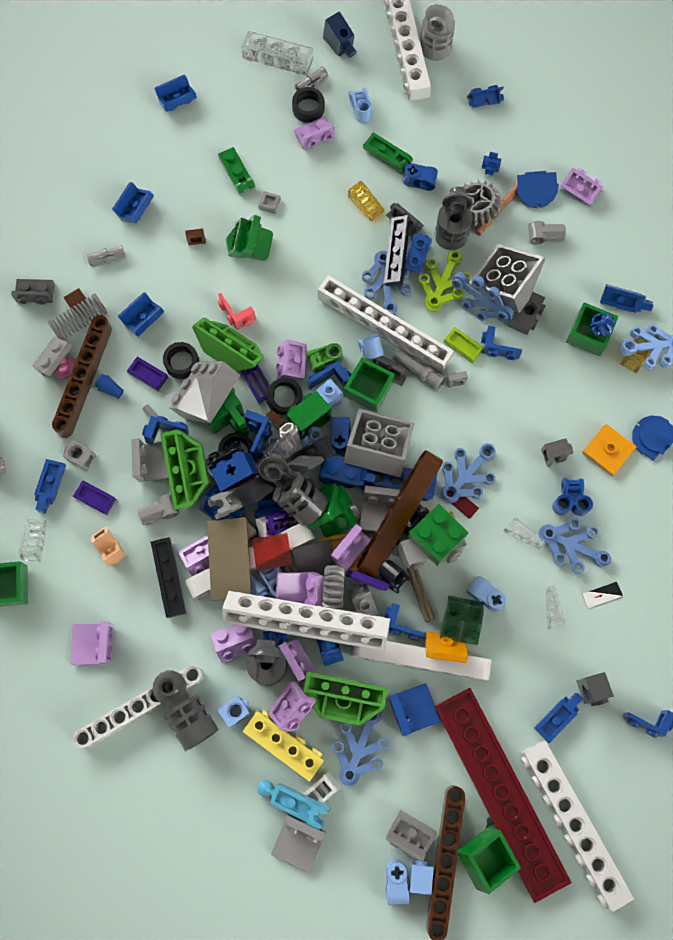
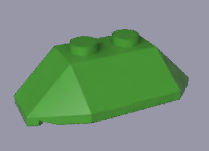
[192,318,264,371]
[161,430,210,510]
[303,672,388,726]

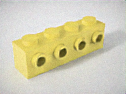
[242,710,324,782]

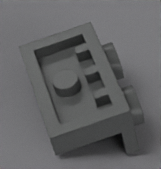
[11,279,55,304]

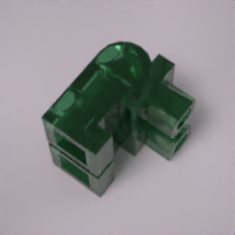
[439,595,484,645]

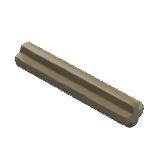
[407,567,435,622]

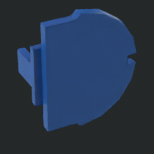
[516,171,559,208]
[632,415,673,461]

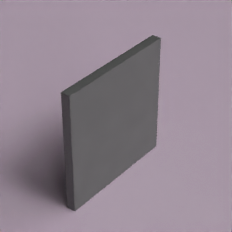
[292,539,336,576]

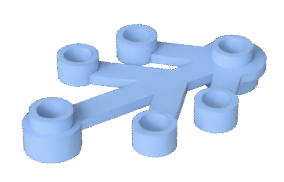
[620,324,673,370]

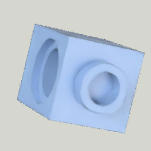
[316,379,342,408]
[218,696,251,728]
[409,859,433,895]

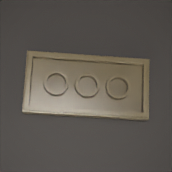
[207,517,252,601]

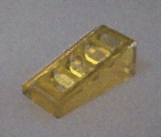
[348,181,384,221]
[620,338,650,373]

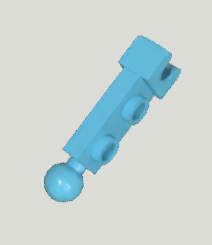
[257,780,331,829]

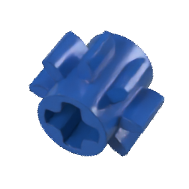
[481,152,502,175]
[589,313,615,336]
[263,630,287,647]

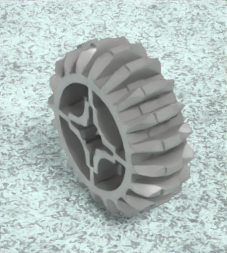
[463,179,501,227]
[322,565,345,610]

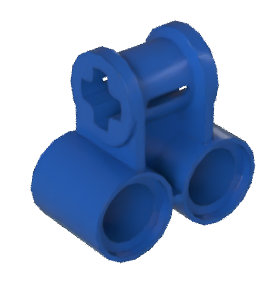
[552,478,593,516]
[316,639,344,666]

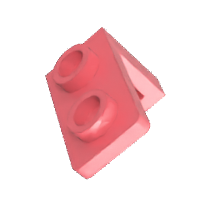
[217,292,256,330]

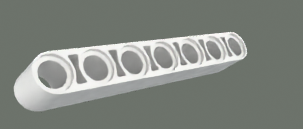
[185,524,316,600]
[351,641,492,681]
[73,666,204,748]

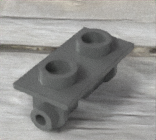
[386,203,424,237]
[372,356,411,386]

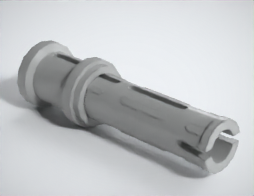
[393,349,446,391]

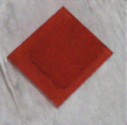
[252,533,292,571]

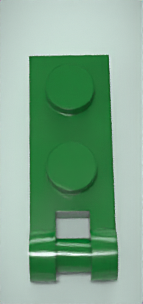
[363,132,413,174]
[218,147,255,194]

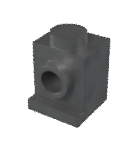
[541,438,573,467]

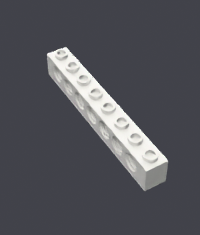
[384,0,431,101]
[318,275,454,374]
[222,591,390,651]
[520,741,634,912]

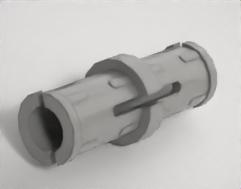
[295,67,328,91]
[87,246,125,266]

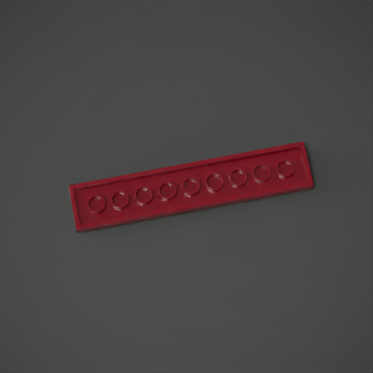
[434,688,572,903]

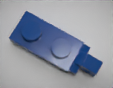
[600,284,654,313]
[320,458,376,487]
[34,459,66,514]
[534,692,584,743]

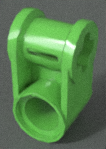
[306,343,343,373]

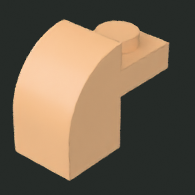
[90,526,126,567]

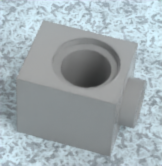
[63,440,97,472]

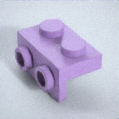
[211,625,257,663]

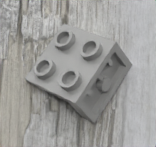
[131,438,169,482]
[360,485,400,533]
[271,814,326,872]

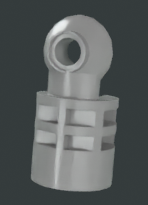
[420,4,455,61]

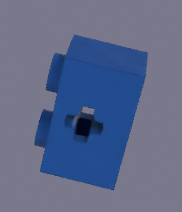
[211,451,259,491]

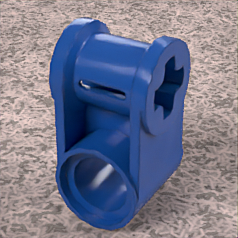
[403,163,438,191]
[331,417,350,455]

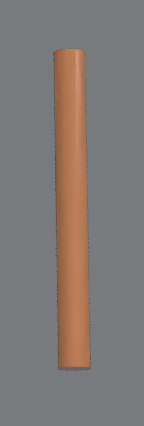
[475,184,517,236]

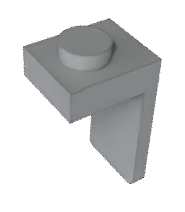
[348,584,379,617]

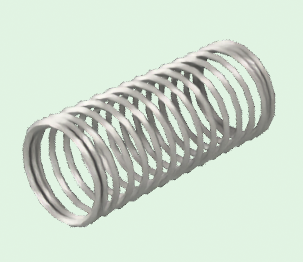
[48,293,108,340]

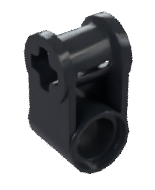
[379,560,410,594]

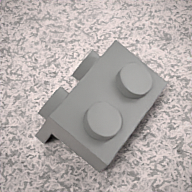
[32,337,72,376]
[386,810,437,862]

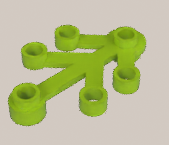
[418,250,470,312]

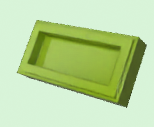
[443,327,484,364]

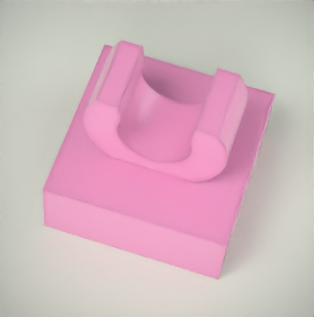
[56,357,75,380]

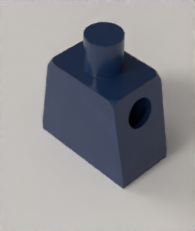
[323,11,357,58]

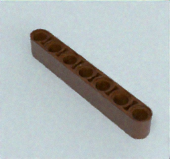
[52,315,112,438]
[357,450,443,578]
[426,785,465,940]

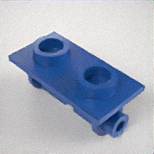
[466,85,504,108]

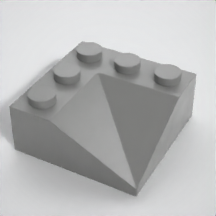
[469,244,545,313]
[169,361,240,423]
[344,409,414,477]
[397,539,467,570]

